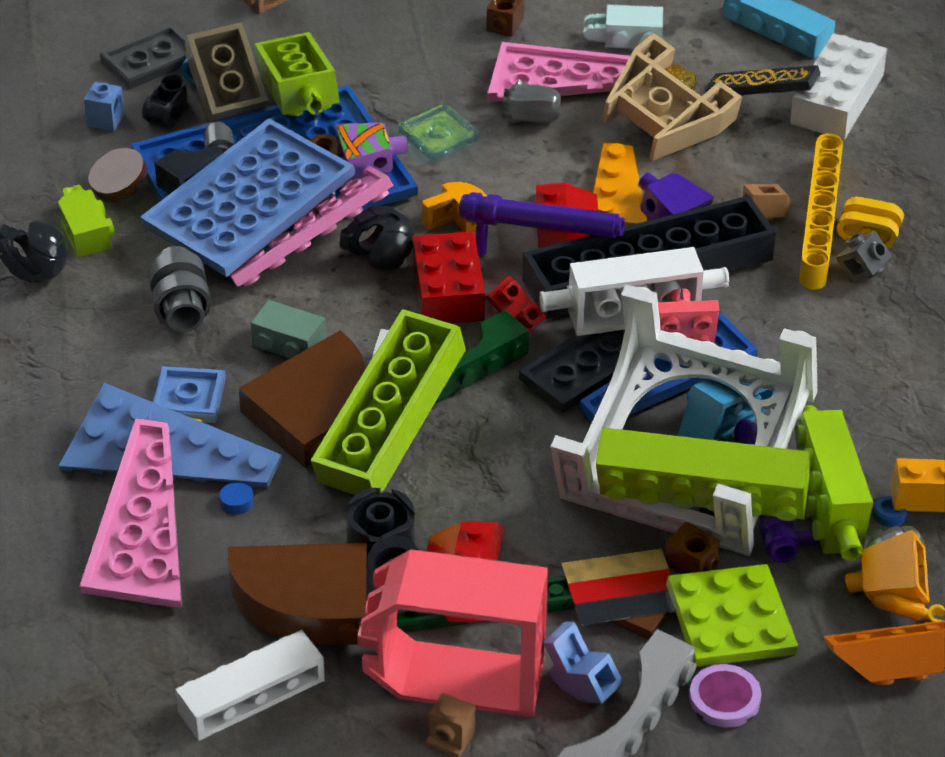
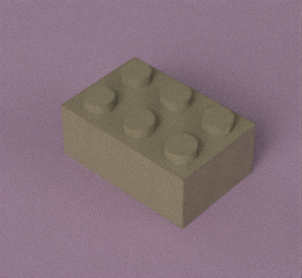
[184,22,268,123]

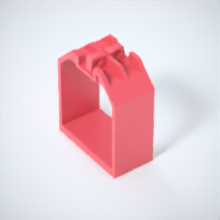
[358,550,548,718]

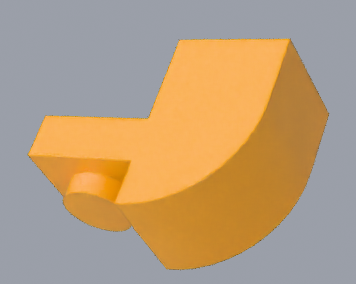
[422,182,491,232]

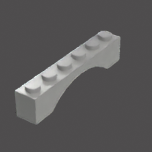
[558,629,696,757]

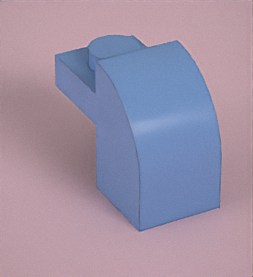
[543,622,623,704]

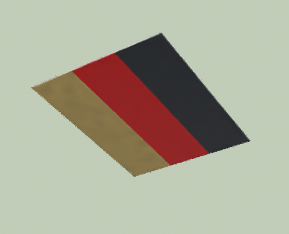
[562,549,676,625]

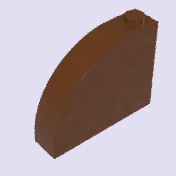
[239,330,366,467]
[228,543,368,645]

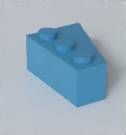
[677,379,776,442]

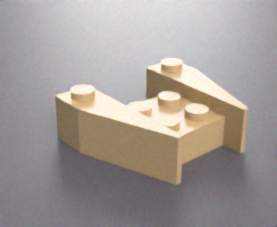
[602,33,742,162]

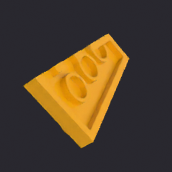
[593,143,647,227]

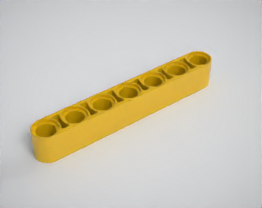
[799,134,843,290]

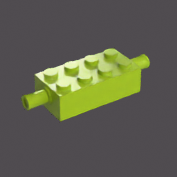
[255,32,340,116]
[795,405,873,561]

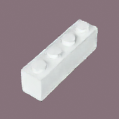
[176,630,325,741]

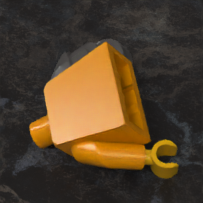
[845,526,945,623]

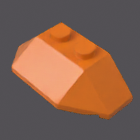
[823,621,945,685]

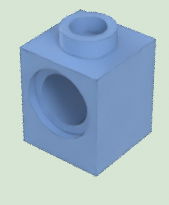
[84,82,125,131]

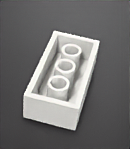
[790,33,887,140]

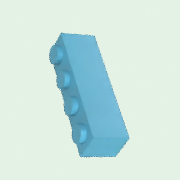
[723,0,835,59]

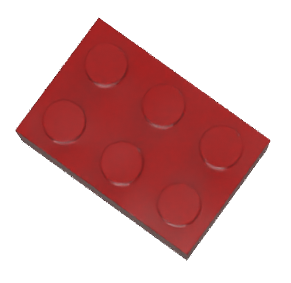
[413,231,485,324]

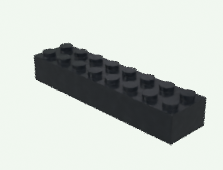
[523,195,776,319]

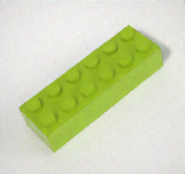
[311,309,466,495]
[595,427,809,521]

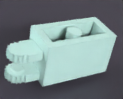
[583,5,663,49]

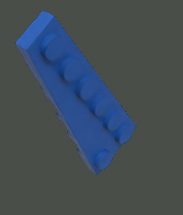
[580,313,758,422]

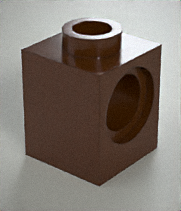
[486,0,524,37]
[665,522,721,574]

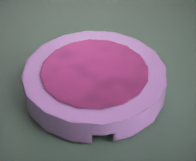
[689,664,762,728]

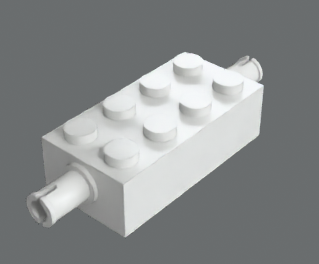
[539,247,729,336]

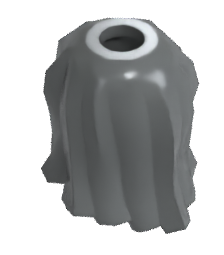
[502,80,561,124]

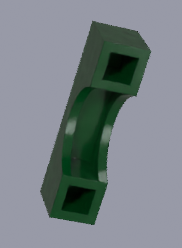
[435,310,529,404]

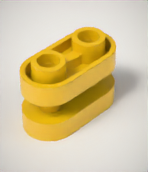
[837,197,904,248]

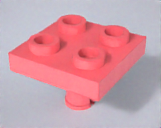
[658,288,720,344]

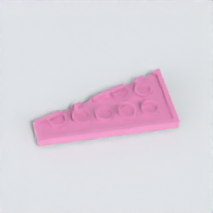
[488,42,630,102]
[229,166,394,287]
[80,418,182,609]

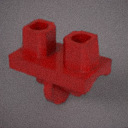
[485,275,547,334]

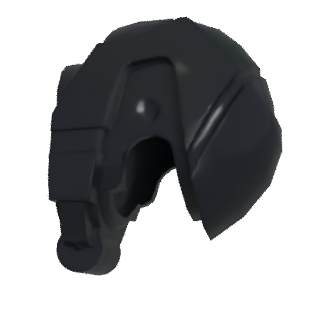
[339,206,414,269]
[0,220,68,283]

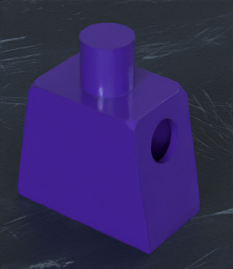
[638,172,714,220]

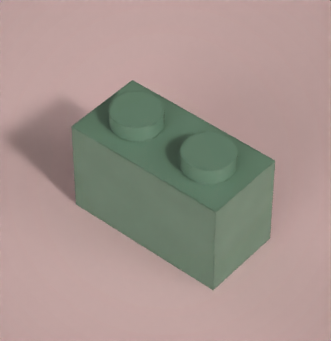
[251,300,326,359]

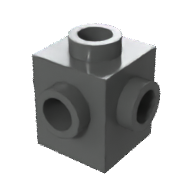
[836,231,892,283]

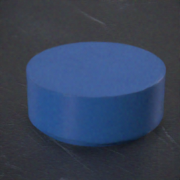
[219,483,254,514]
[873,496,908,527]

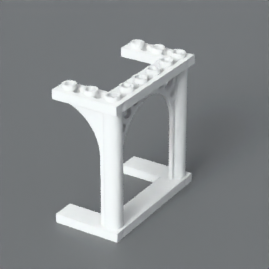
[550,284,818,556]

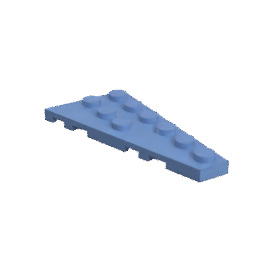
[59,383,283,488]

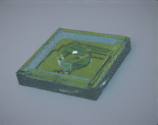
[398,103,480,162]

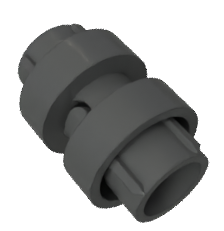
[148,246,211,332]

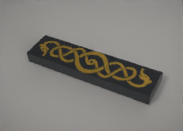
[705,65,821,96]

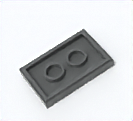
[100,24,186,89]

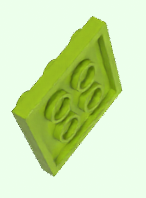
[666,564,798,667]

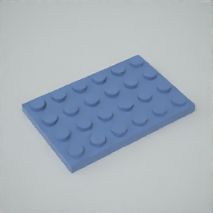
[140,118,355,277]

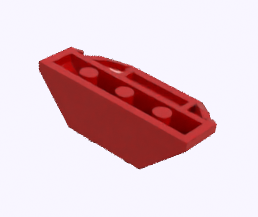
[536,183,598,248]
[426,521,505,623]

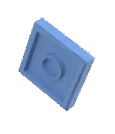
[153,366,226,423]

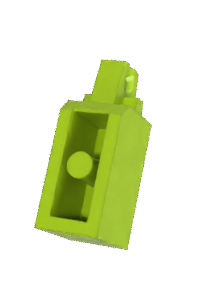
[58,184,115,258]

